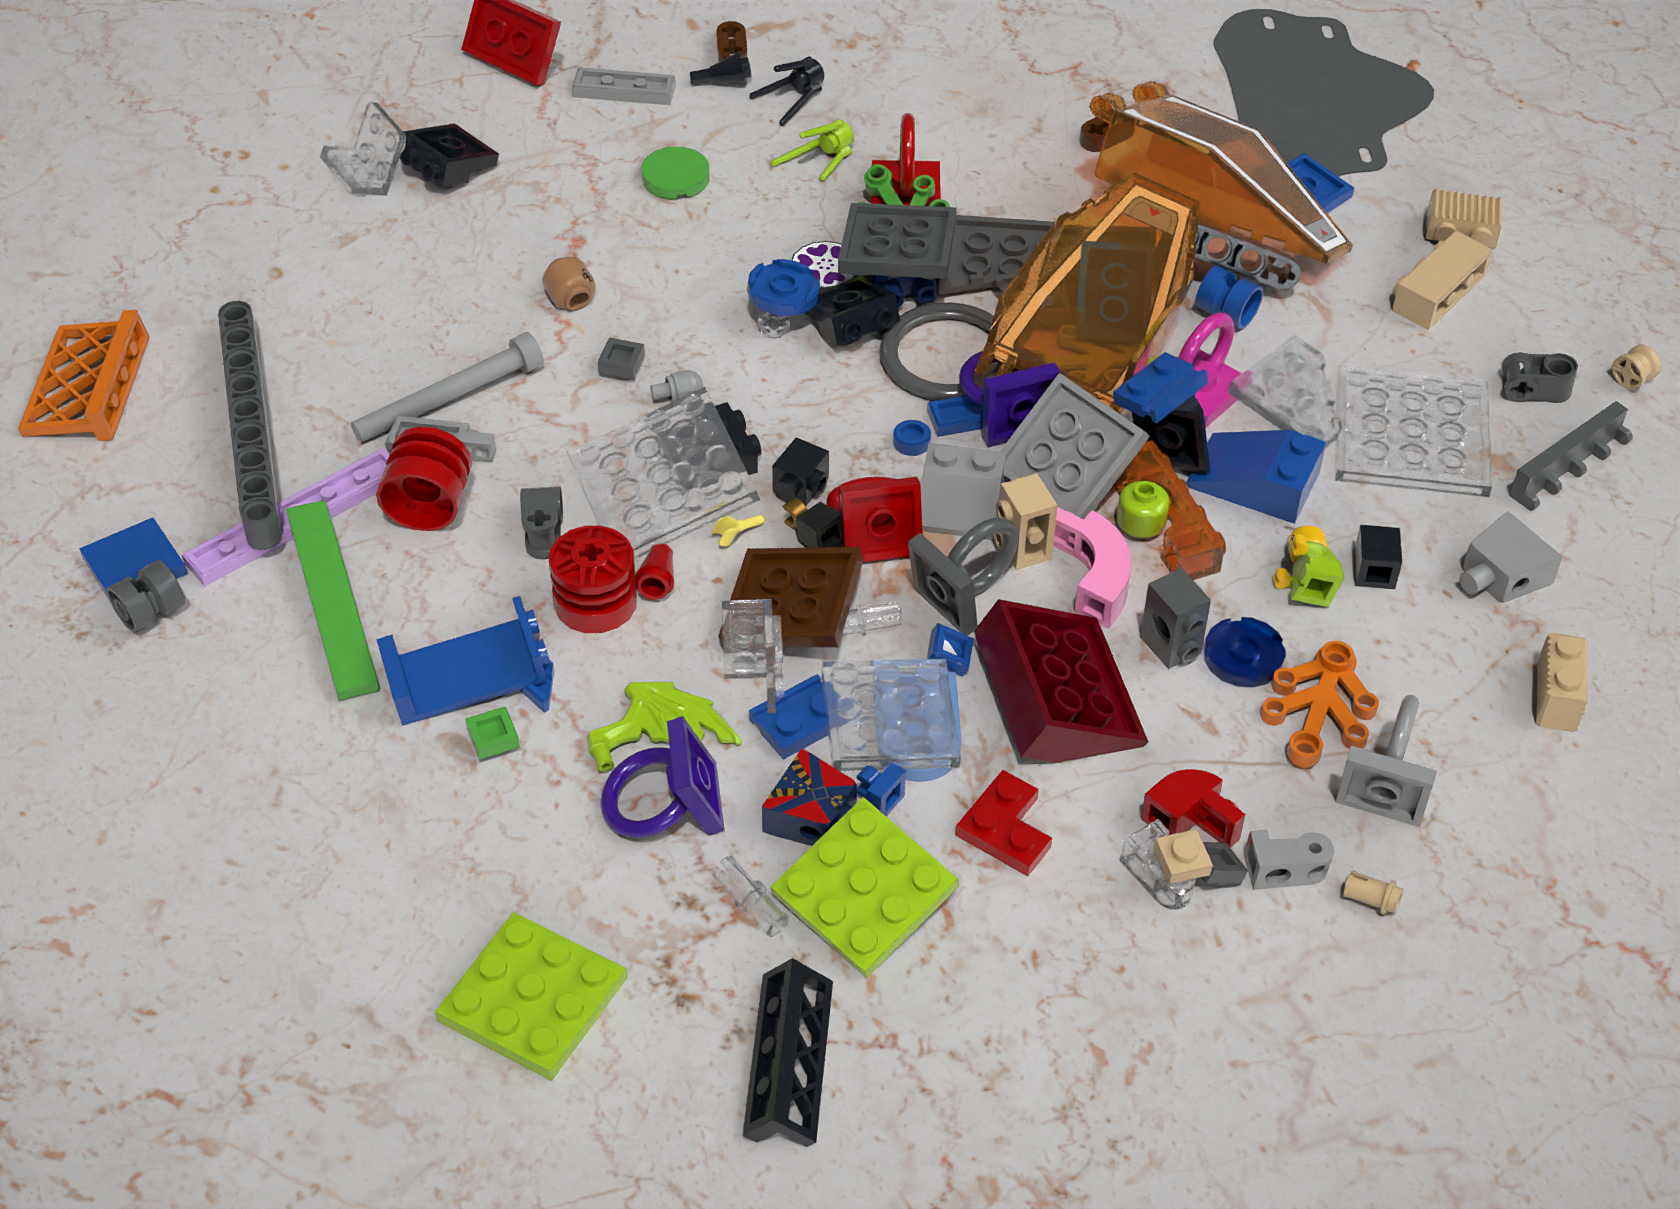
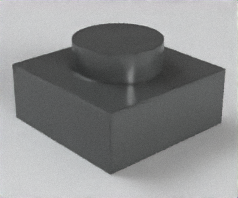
[597,337,645,379]
[1200,842,1248,885]

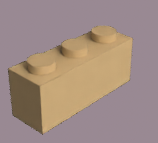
[1392,231,1493,330]

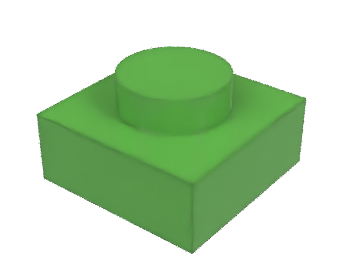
[465,706,520,760]

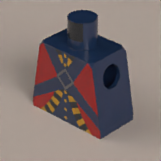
[762,748,857,846]

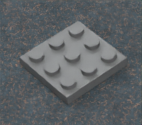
[1000,373,1150,519]

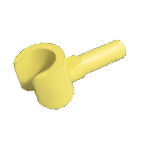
[711,515,764,547]

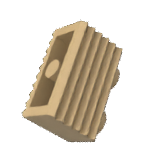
[1425,188,1503,248]
[1535,633,1588,732]

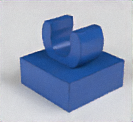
[857,762,906,817]

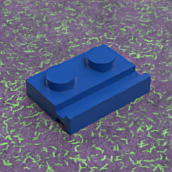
[1113,352,1208,424]
[749,674,852,760]

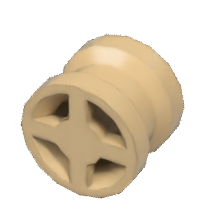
[1612,344,1661,390]

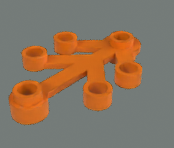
[1261,641,1379,769]

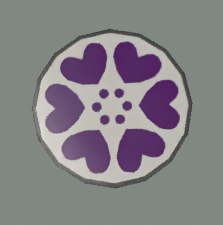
[791,241,859,291]

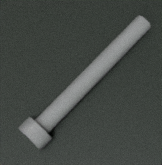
[351,332,544,443]

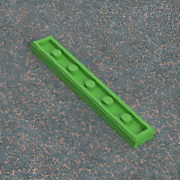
[286,500,379,701]

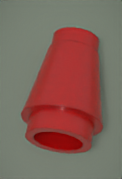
[635,543,674,600]

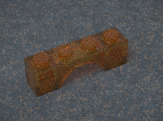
[1113,440,1226,580]

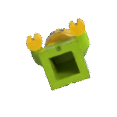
[1273,525,1345,607]

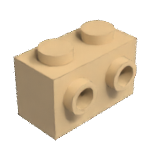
[994,473,1058,570]

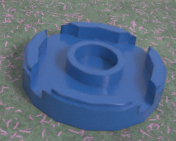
[747,259,820,316]

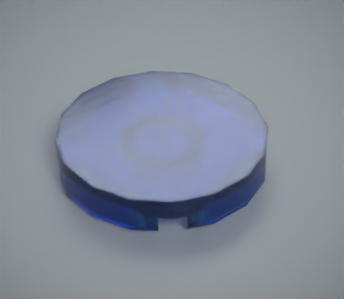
[1204,617,1286,688]

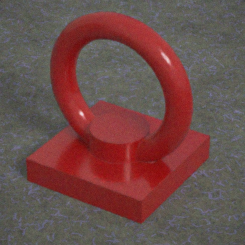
[871,113,941,206]
[826,477,923,562]

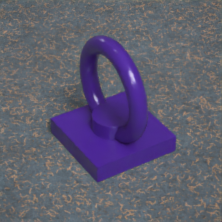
[959,348,1061,447]
[600,716,725,838]

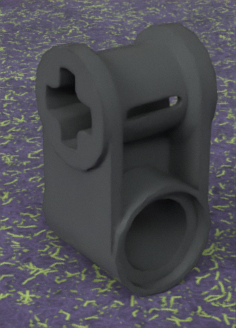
[1501,352,1578,403]
[520,486,563,559]

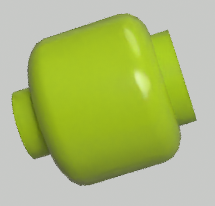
[1117,481,1170,539]

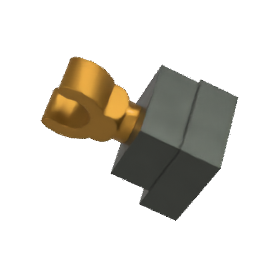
[782,498,843,548]

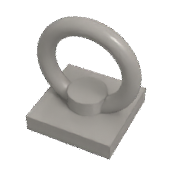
[1336,695,1437,827]

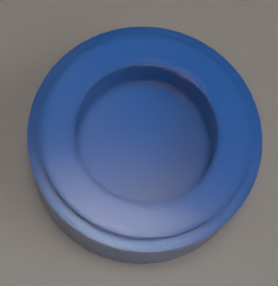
[893,420,931,456]

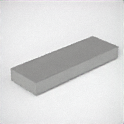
[572,67,676,105]

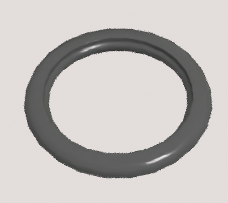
[880,302,1017,401]

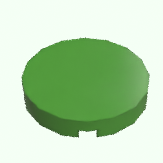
[642,147,709,199]

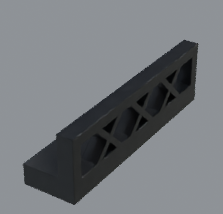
[742,958,833,1147]

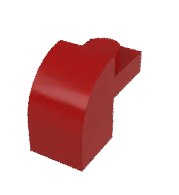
[1141,769,1246,848]

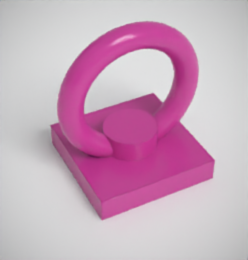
[1177,312,1252,428]

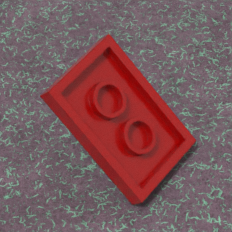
[461,0,561,85]

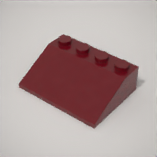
[974,599,1149,763]

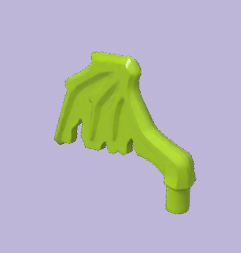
[587,682,742,772]

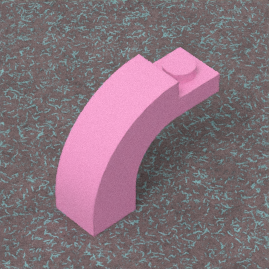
[1053,507,1132,629]

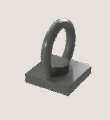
[908,518,1019,636]

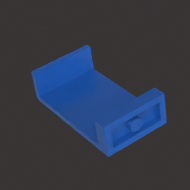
[376,596,550,726]

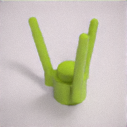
[771,119,854,181]

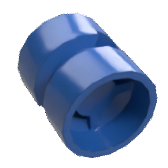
[1195,265,1264,329]

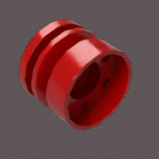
[376,426,472,531]
[549,525,637,633]

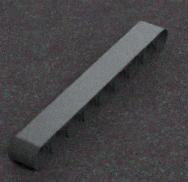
[218,300,283,550]

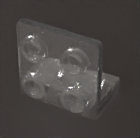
[721,599,784,713]

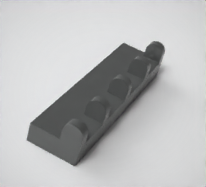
[1509,401,1633,511]

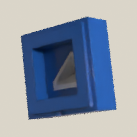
[926,623,974,676]

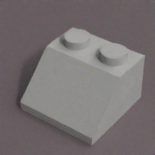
[921,443,1006,540]

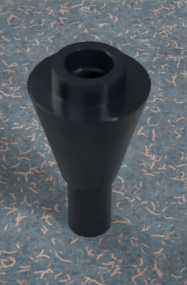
[690,52,752,85]

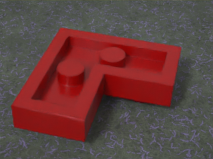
[955,769,1052,877]

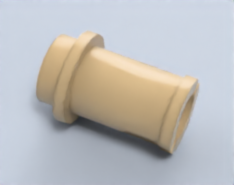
[1343,870,1404,915]

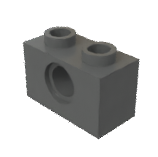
[1140,568,1211,669]

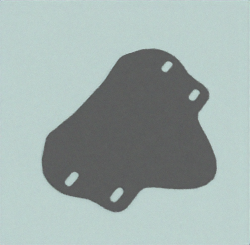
[1214,9,1434,177]

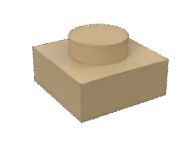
[1153,829,1213,884]

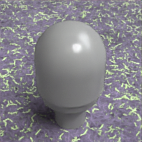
[650,370,703,403]

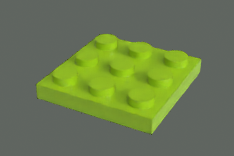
[770,797,959,978]
[435,912,627,1081]

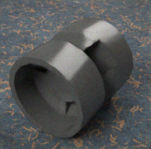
[106,559,185,633]

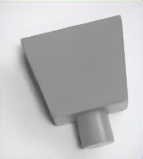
[1460,511,1563,603]

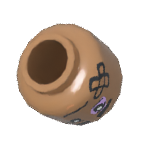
[542,257,596,311]

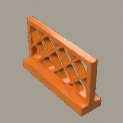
[18,309,150,441]

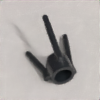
[749,56,824,126]

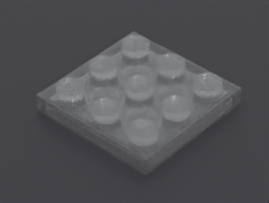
[821,659,961,771]

